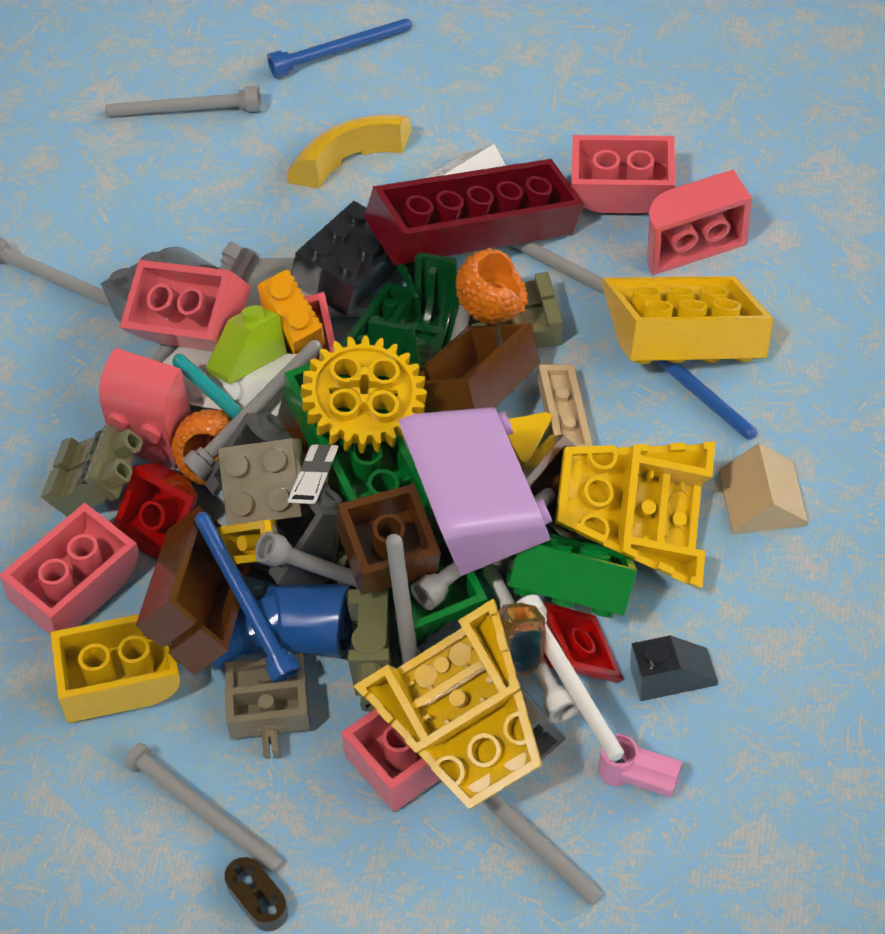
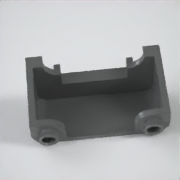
[204,412,342,585]

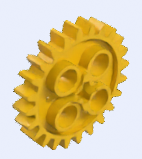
[301,336,427,453]

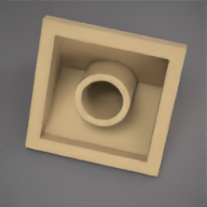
[719,443,808,534]

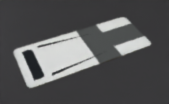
[288,445,338,504]

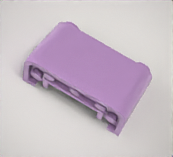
[398,407,552,576]

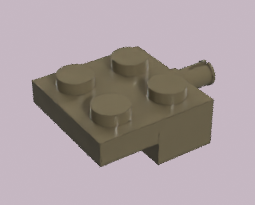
[218,438,328,526]
[224,653,311,759]

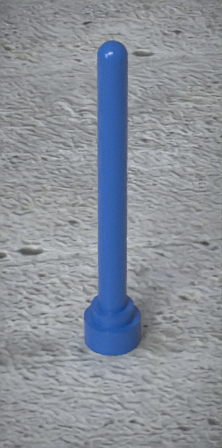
[267,18,412,78]
[654,360,757,440]
[195,512,301,683]

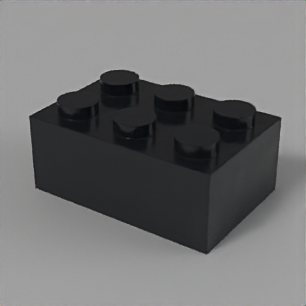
[291,201,397,317]

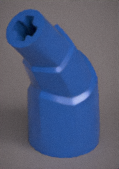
[212,584,356,670]

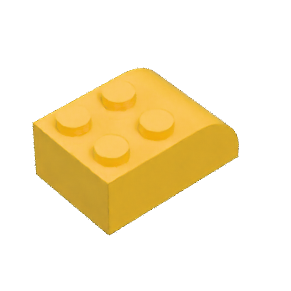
[50,614,180,723]

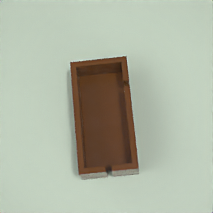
[418,323,540,413]
[135,506,252,675]

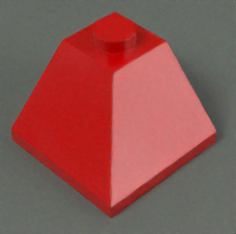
[113,463,198,559]
[514,602,623,683]

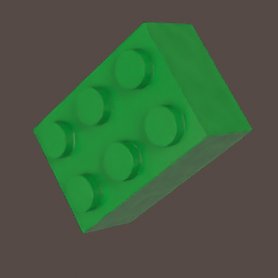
[506,532,637,618]

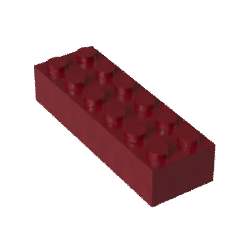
[364,158,584,265]

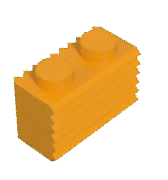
[257,270,325,355]

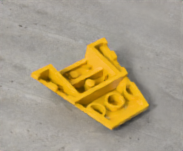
[555,441,716,590]
[353,599,543,810]

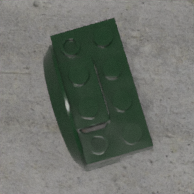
[341,252,459,380]

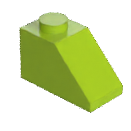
[206,305,287,384]

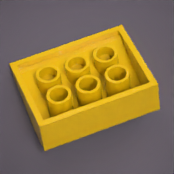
[602,276,774,364]

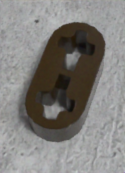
[224,857,288,931]

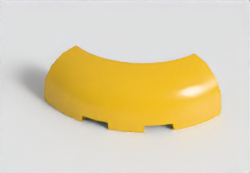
[288,114,412,189]

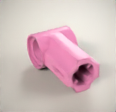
[598,734,683,798]

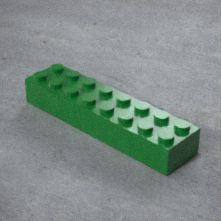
[283,360,488,646]

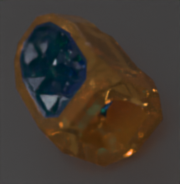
[498,603,546,677]

